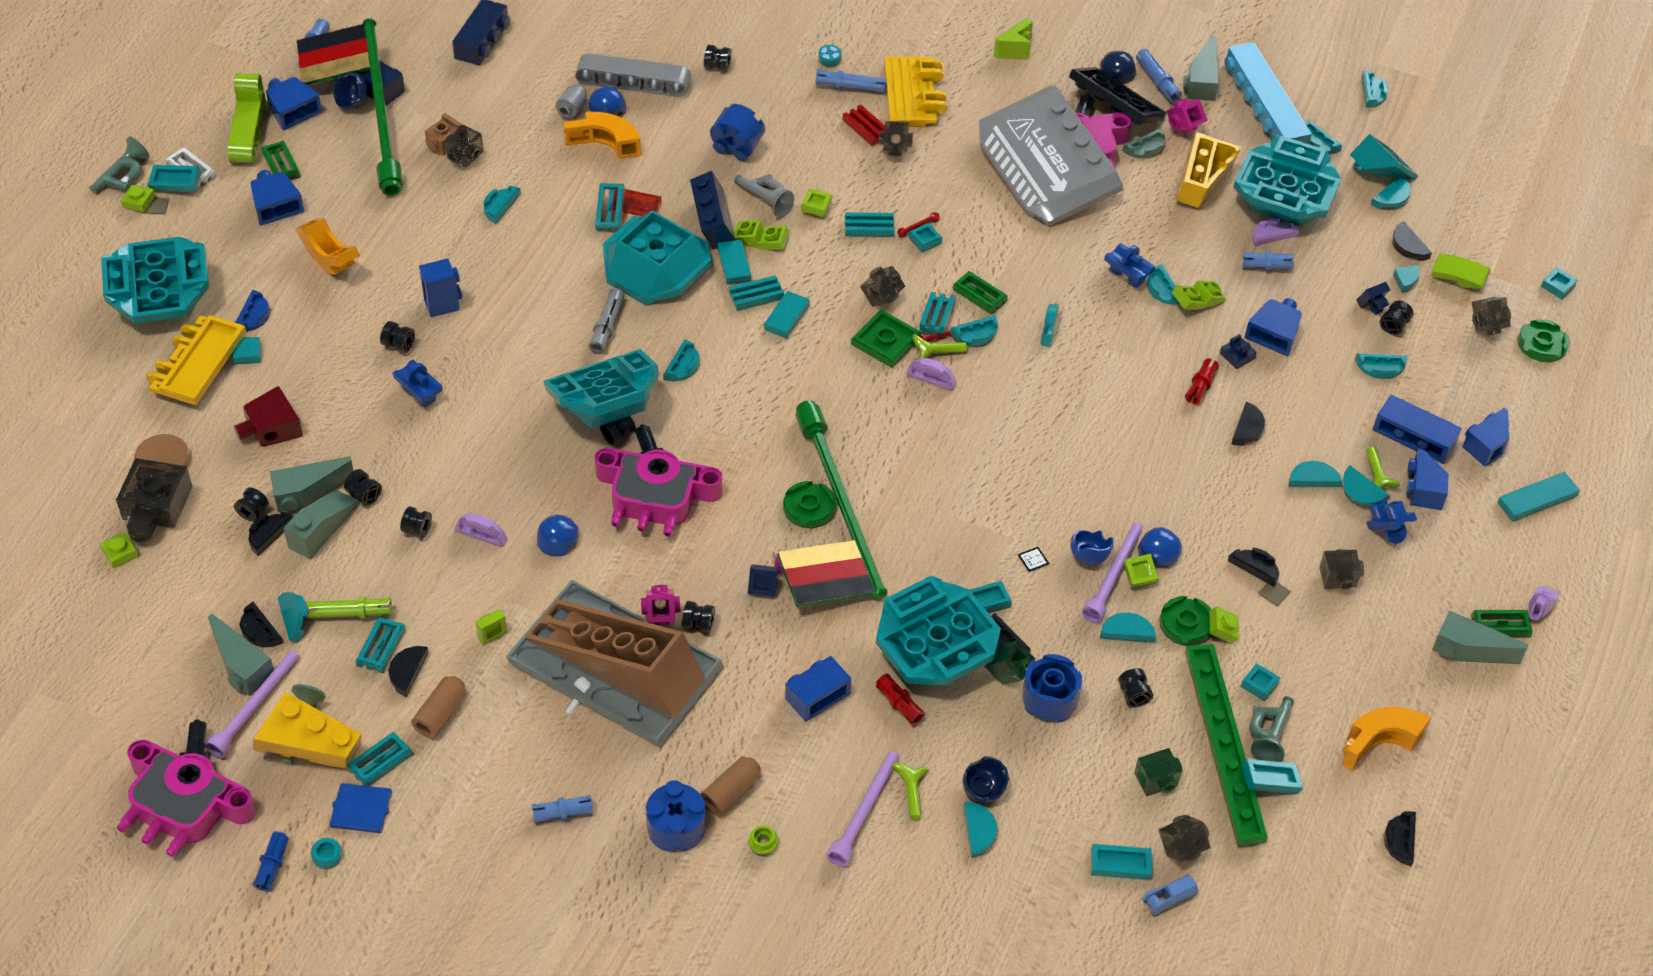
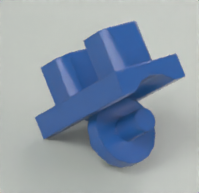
[1104,243,1155,287]
[392,360,443,407]
[1366,500,1417,544]

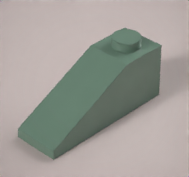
[1183,37,1218,101]
[270,456,354,512]
[283,490,359,559]
[1432,611,1529,664]
[208,614,274,696]

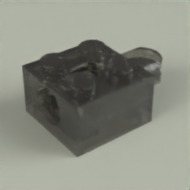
[116,458,193,542]

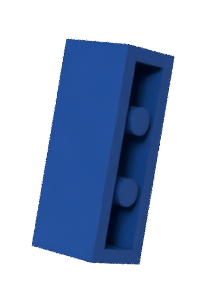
[1373,394,1462,464]

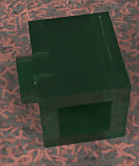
[984,640,1036,685]
[1134,748,1183,797]

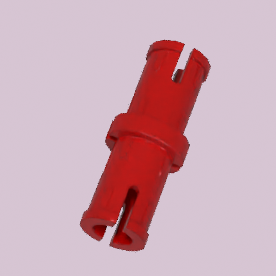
[1185,358,1219,405]
[875,673,925,725]

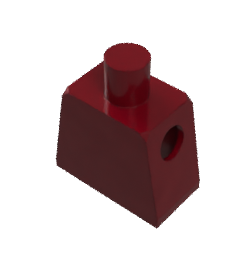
[234,386,303,447]

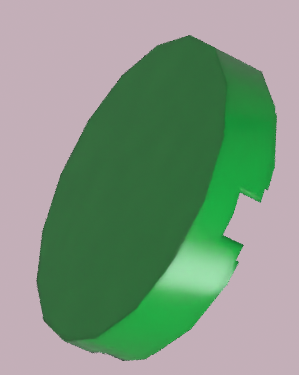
[1517,319,1570,362]
[783,481,836,529]
[1159,596,1212,646]

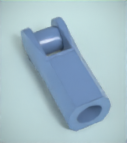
[1142,875,1198,916]

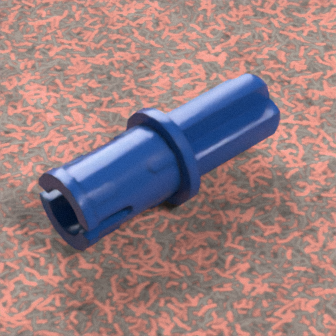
[252,831,289,892]

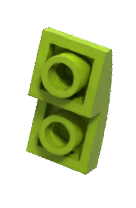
[734,220,789,250]
[1431,253,1490,289]
[1172,280,1226,310]

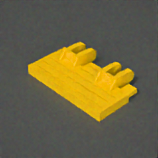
[884,56,948,127]
[146,315,246,405]

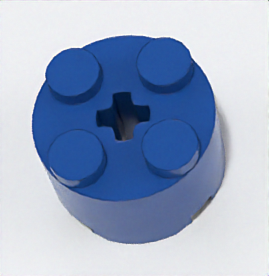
[710,104,765,161]
[1022,654,1082,722]
[646,780,706,852]

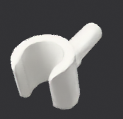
[565,677,591,714]

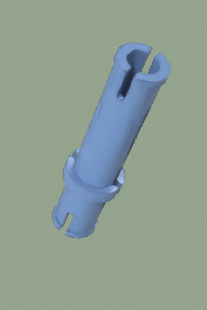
[1136,49,1182,103]
[815,69,886,93]

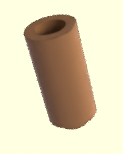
[411,676,467,738]
[700,756,761,816]

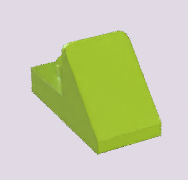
[993,18,1033,59]

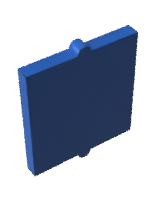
[329,783,392,833]

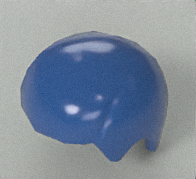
[589,86,626,116]
[537,514,579,556]
[1137,527,1182,567]
[1070,530,1114,565]

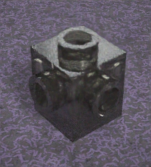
[879,121,913,156]
[445,124,484,168]
[860,266,906,307]
[1472,296,1511,335]
[1319,549,1364,589]
[1158,815,1211,862]

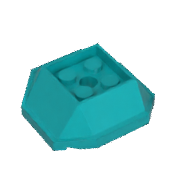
[1233,136,1341,226]
[602,211,711,306]
[101,237,209,324]
[543,349,659,429]
[876,575,1001,687]

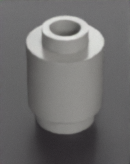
[555,84,587,118]

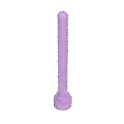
[1082,523,1142,623]
[205,651,298,759]
[826,751,898,867]

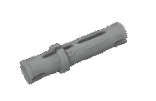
[589,288,625,353]

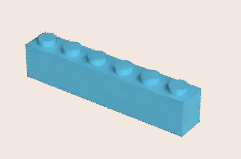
[1224,42,1312,144]

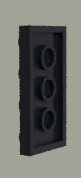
[1069,67,1167,125]

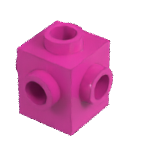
[1166,98,1208,134]
[641,585,680,626]

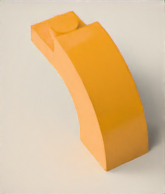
[563,112,641,159]
[295,218,360,275]
[1342,707,1431,771]

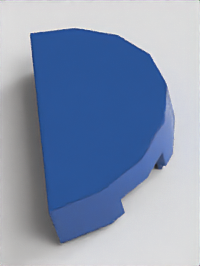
[235,289,270,332]

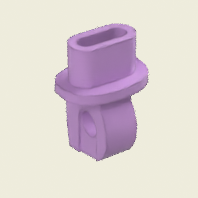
[1529,587,1559,620]

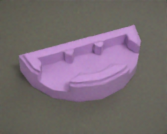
[1252,218,1300,246]
[906,358,957,391]
[455,513,508,547]

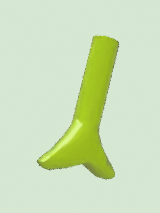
[912,334,967,359]
[1366,447,1400,489]
[892,763,929,820]

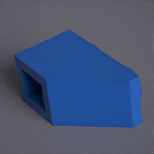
[1462,407,1509,467]
[1406,449,1449,510]

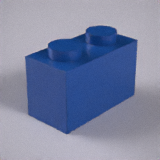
[419,258,462,318]
[785,655,852,722]

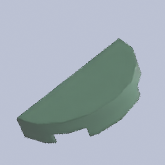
[1122,128,1165,159]

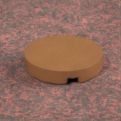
[134,434,190,481]

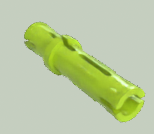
[306,597,392,619]

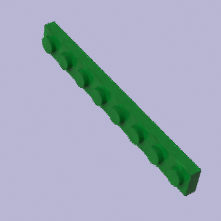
[1185,643,1268,846]

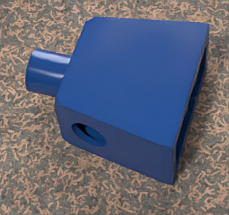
[266,77,322,131]
[250,170,305,226]
[1244,298,1302,357]

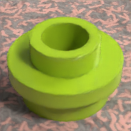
[748,825,778,854]

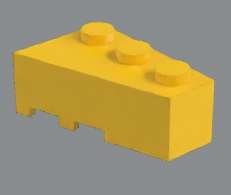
[1176,132,1242,208]
[253,691,362,769]

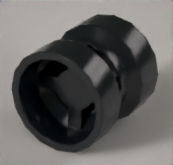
[704,44,732,71]
[1380,300,1414,335]
[380,321,415,353]
[600,416,636,446]
[344,469,382,506]
[681,601,715,633]
[1118,668,1154,707]

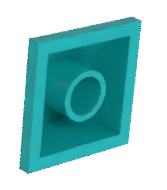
[1350,133,1418,179]

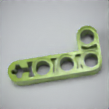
[227,73,266,163]

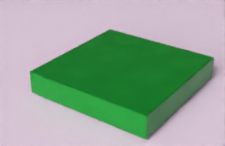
[851,309,922,368]

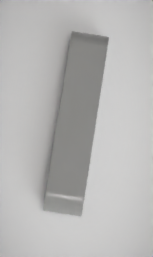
[575,53,691,97]

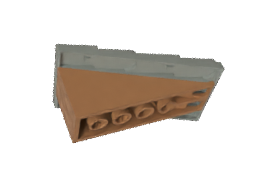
[506,580,724,747]

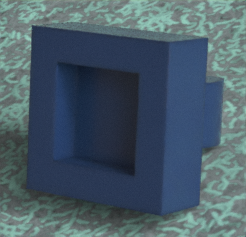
[1356,282,1391,314]
[1220,334,1257,369]
[748,564,779,597]

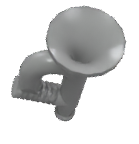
[734,174,794,218]

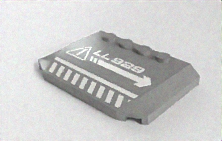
[979,85,1123,227]

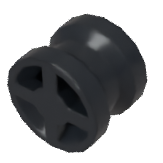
[234,487,269,522]
[400,506,432,538]

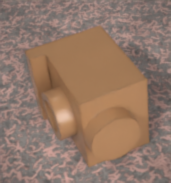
[425,113,464,156]

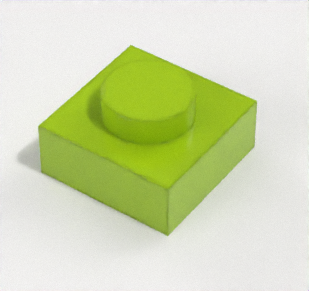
[121,185,156,213]
[801,188,832,217]
[100,532,139,568]
[1123,554,1159,588]
[1209,606,1239,644]
[475,609,507,645]

